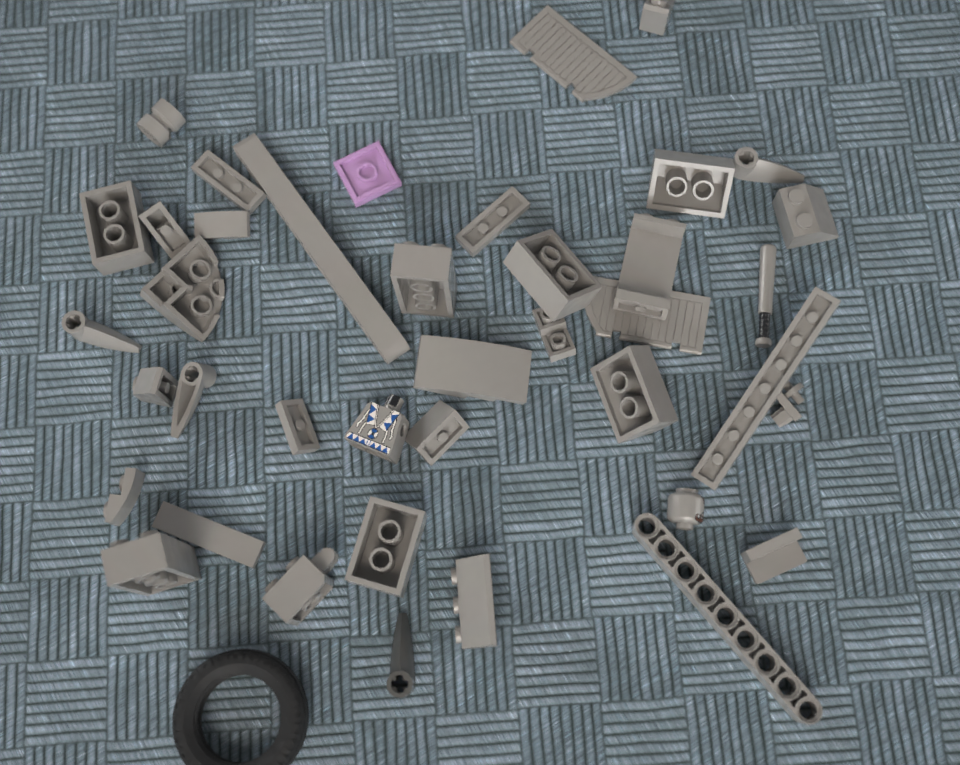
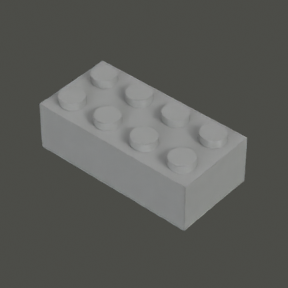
[390,241,457,318]
[100,530,202,596]

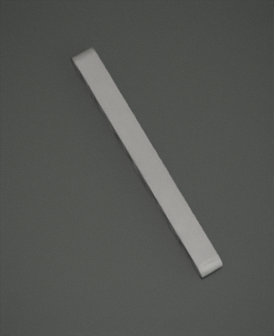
[232,133,410,364]

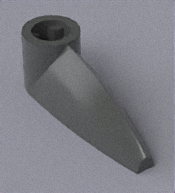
[386,613,415,698]

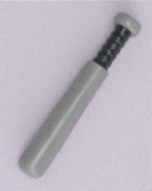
[755,244,776,348]

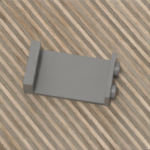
[612,213,687,320]

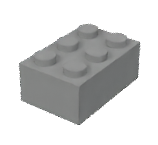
[79,180,155,276]
[503,229,602,322]
[344,496,428,598]

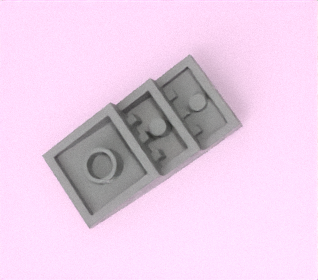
[413,335,532,405]

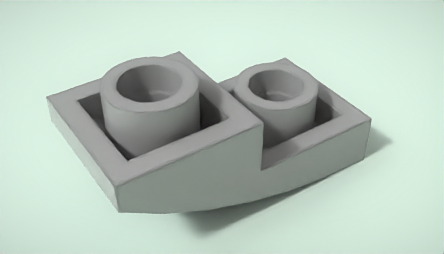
[194,211,250,240]
[532,307,576,363]
[103,467,145,526]

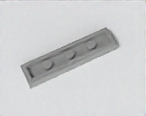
[151,501,266,569]

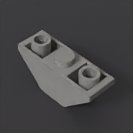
[639,0,675,36]

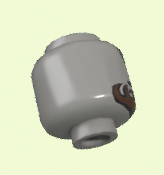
[667,488,705,531]

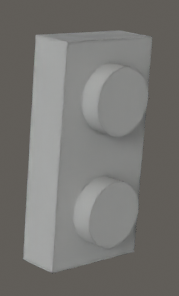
[275,398,320,455]

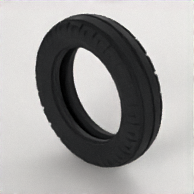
[172,649,309,765]

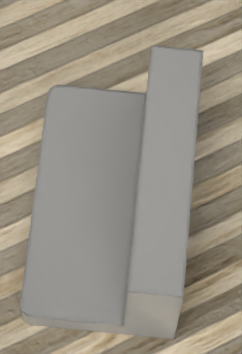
[405,400,469,466]
[740,527,807,584]

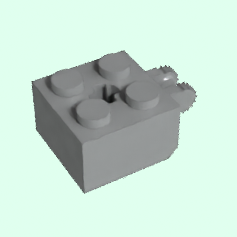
[261,547,339,626]

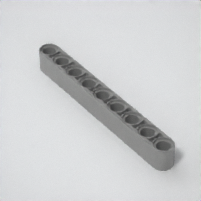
[632,513,823,724]

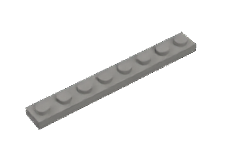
[691,286,841,491]

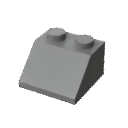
[772,183,839,249]

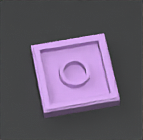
[333,141,402,208]

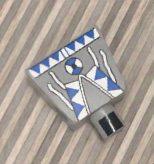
[344,394,409,465]

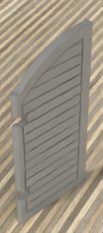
[509,5,637,103]
[584,276,711,355]

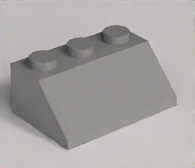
[646,149,735,219]
[590,345,679,444]
[451,554,497,649]

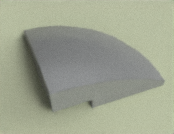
[140,235,225,342]

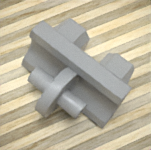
[771,381,804,427]

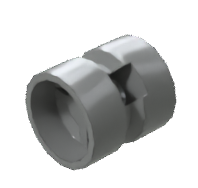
[136,98,186,148]

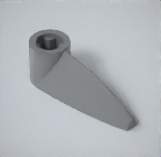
[733,147,805,183]
[61,310,142,353]
[171,362,217,438]

